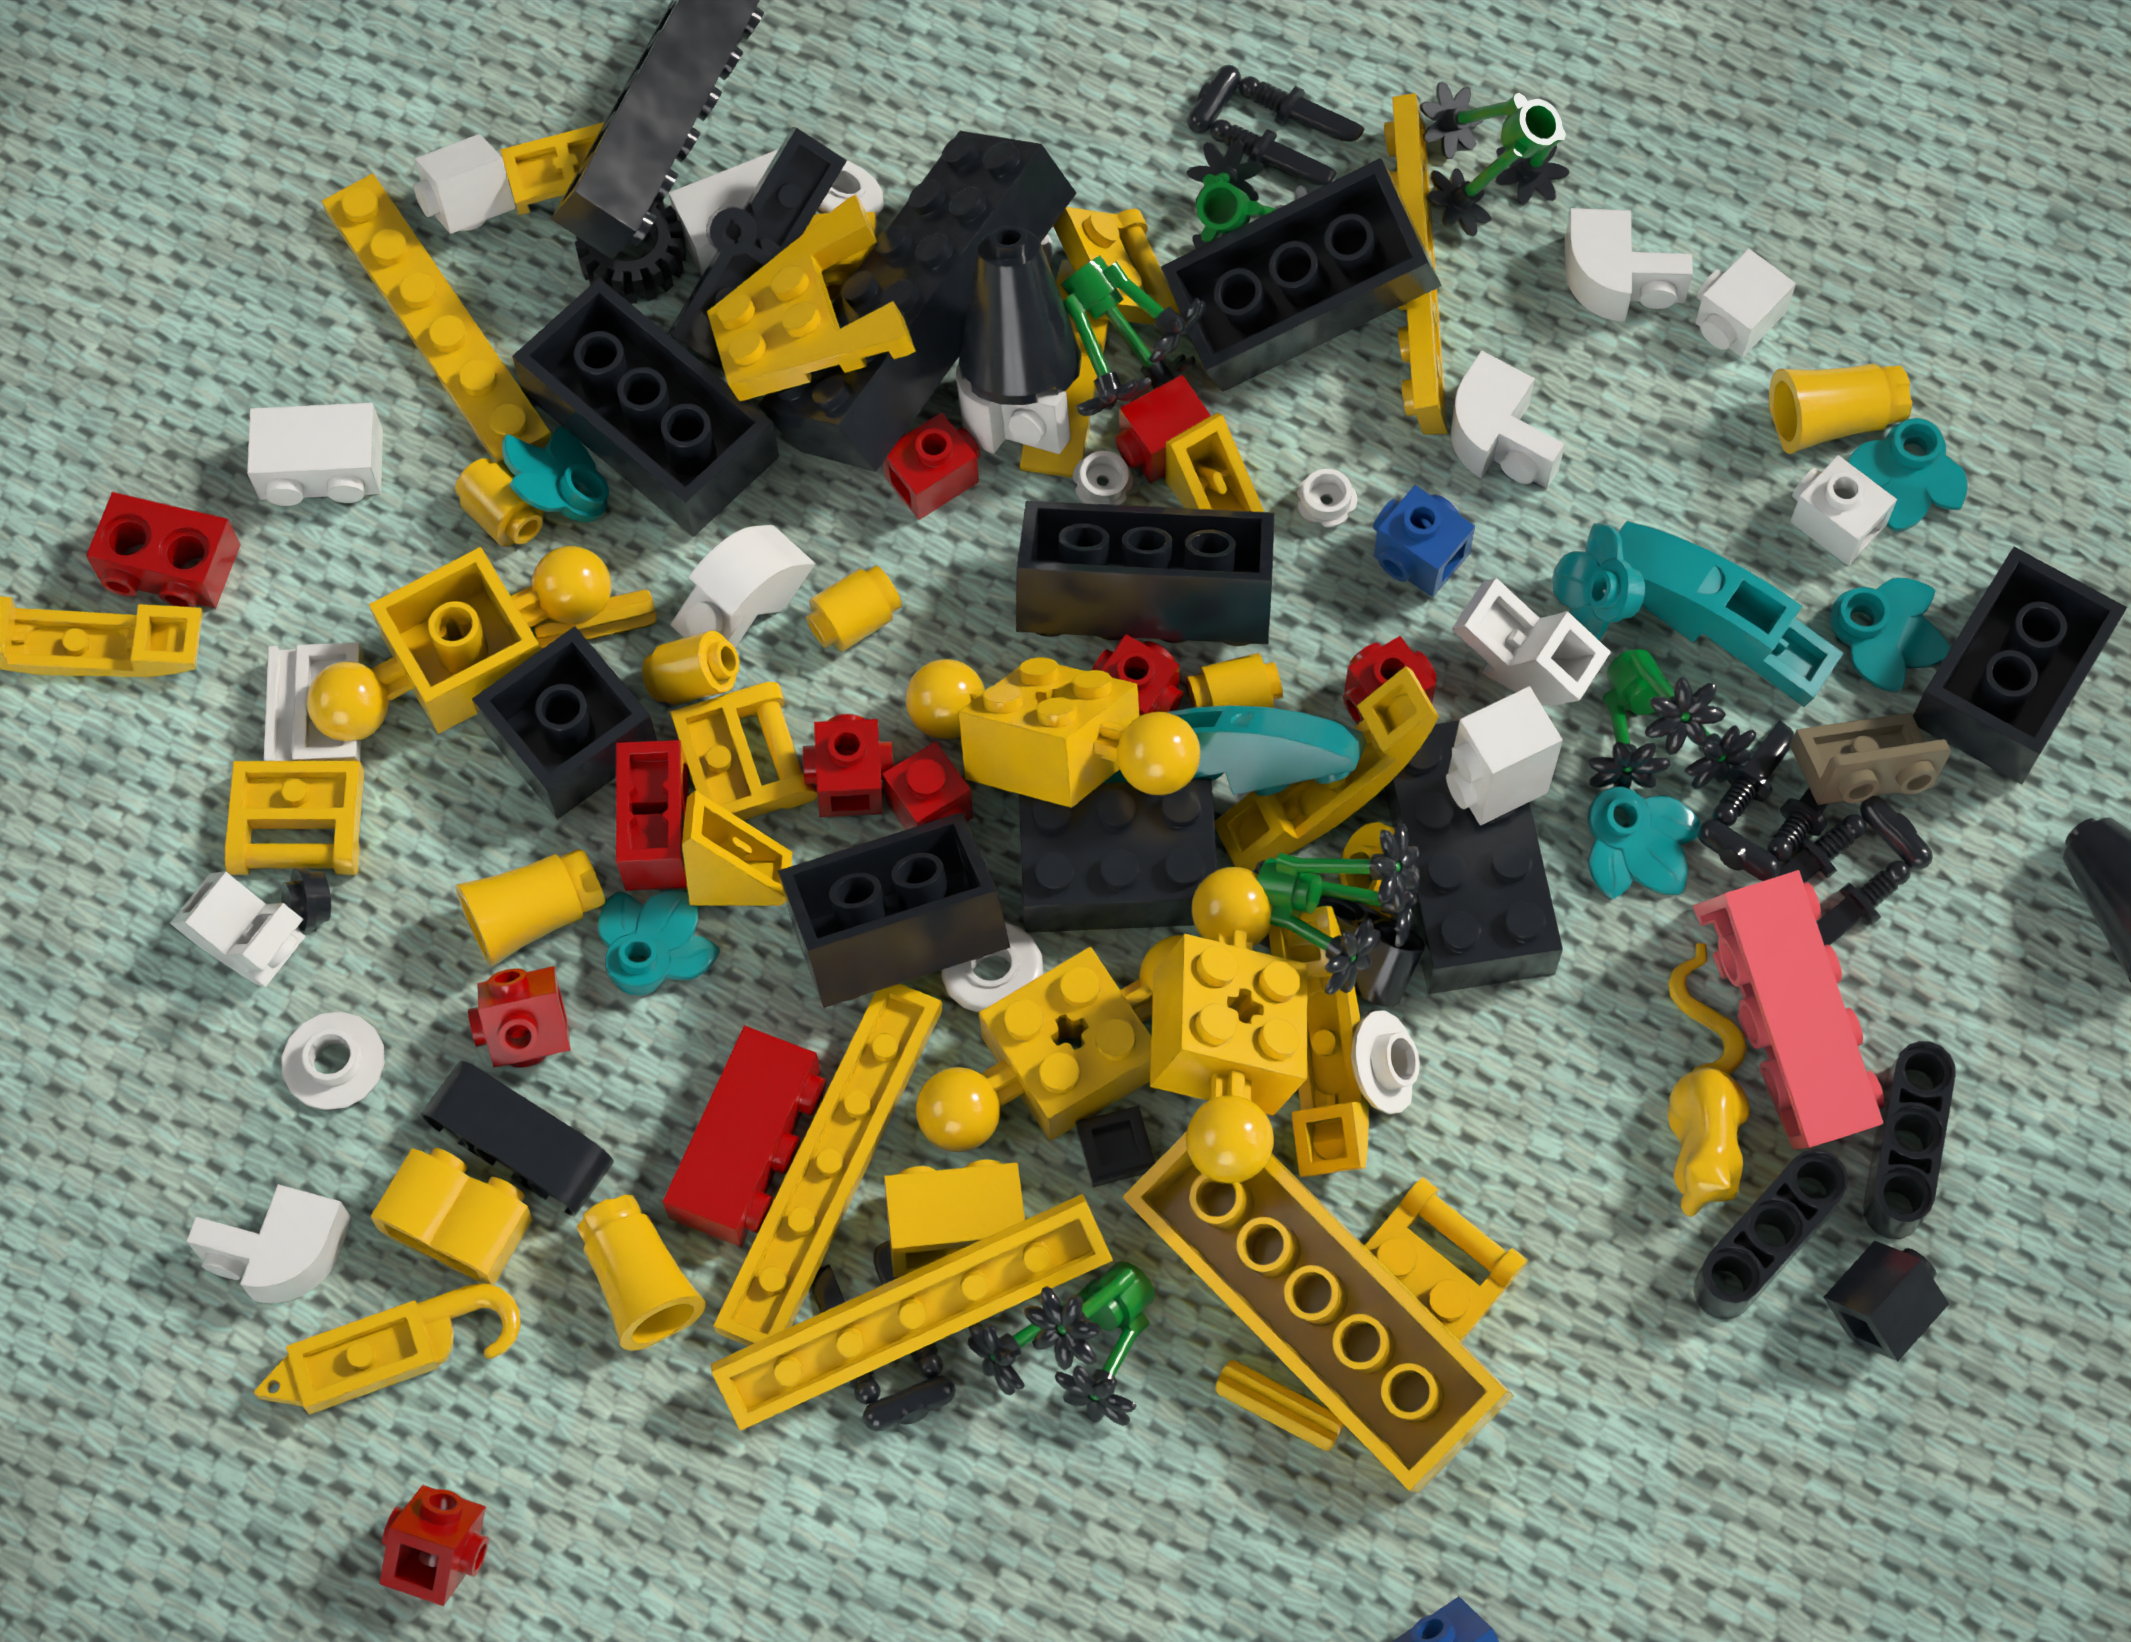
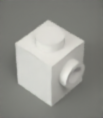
[414,134,515,234]
[1695,248,1796,358]
[1790,455,1897,566]

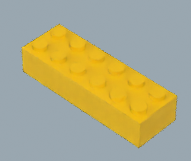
[1122,1131,1514,1493]

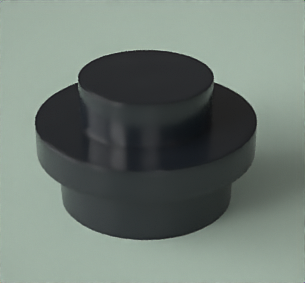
[281,867,331,931]

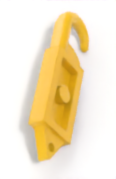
[254,1283,521,1415]

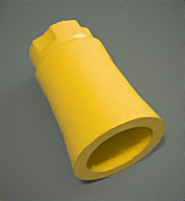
[1769,363,1912,454]
[455,849,605,968]
[576,1194,706,1351]

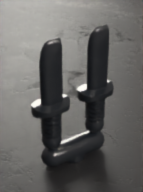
[1187,65,1365,185]
[1697,720,1829,881]
[1779,796,1933,945]
[811,1240,956,1432]

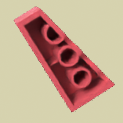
[1692,870,1884,1150]

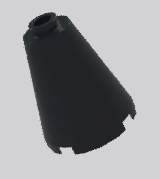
[959,226,1082,405]
[2063,817,2131,982]

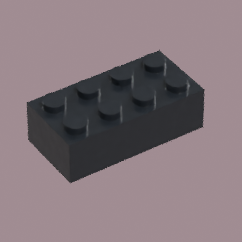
[1161,158,1442,392]
[512,278,779,537]
[1016,501,1275,646]
[1384,720,1563,994]

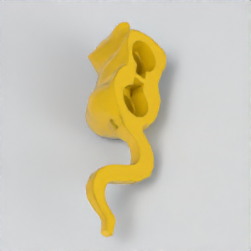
[1668,943,1750,1217]

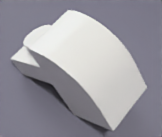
[1565,208,1693,322]
[1451,350,1565,489]
[956,363,1071,454]
[671,525,816,648]
[1452,578,1611,705]
[170,872,306,987]
[187,1184,352,1303]

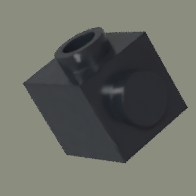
[1823,1240,1949,1361]

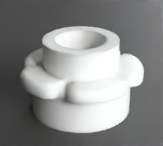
[1073,451,1133,505]
[1297,469,1357,528]

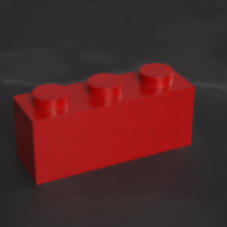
[662,1025,826,1248]

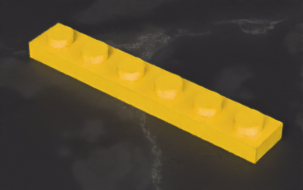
[1384,93,1448,435]
[321,173,551,466]
[713,984,943,1346]
[711,1194,1113,1431]

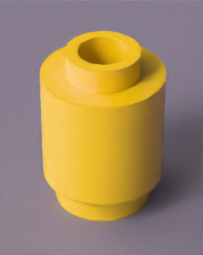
[455,458,544,547]
[806,565,902,652]
[642,631,739,705]
[1186,652,1283,708]

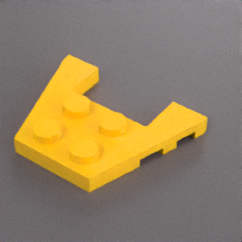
[707,194,916,401]

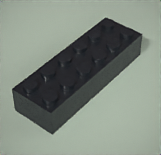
[758,130,1076,472]

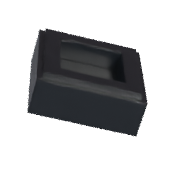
[1075,1105,1155,1188]

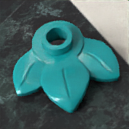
[1848,418,1968,532]
[502,426,609,523]
[1552,523,1645,641]
[1830,578,1951,692]
[1587,787,1701,900]
[598,889,720,996]

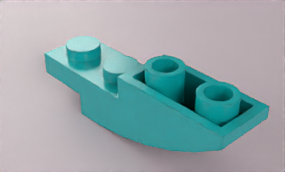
[1618,521,1843,707]
[1103,705,1366,796]

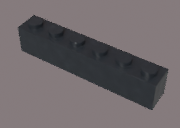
[551,0,764,260]

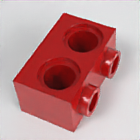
[86,492,241,609]
[616,740,689,891]

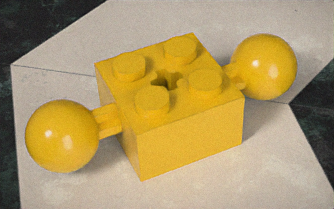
[307,546,611,742]
[906,657,1201,808]
[1150,867,1307,1183]
[916,935,1183,1152]

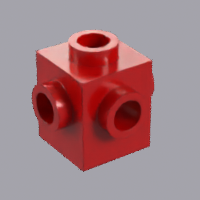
[1092,634,1183,717]
[1342,636,1437,724]
[803,714,893,818]
[468,966,571,1068]
[379,1484,489,1606]

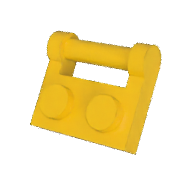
[1053,207,1182,325]
[670,682,817,820]
[225,761,365,875]
[1364,1177,1528,1343]

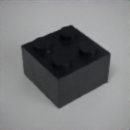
[472,626,657,820]

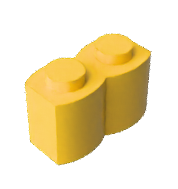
[371,1148,532,1285]

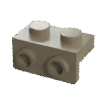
[1790,713,1951,805]

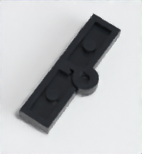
[667,127,847,367]

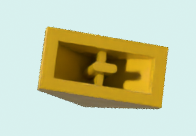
[1165,412,1265,512]
[682,790,793,906]

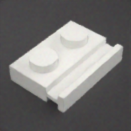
[264,642,364,761]

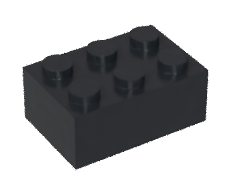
[1913,546,2127,785]
[1019,779,1217,933]
[777,812,1010,1008]

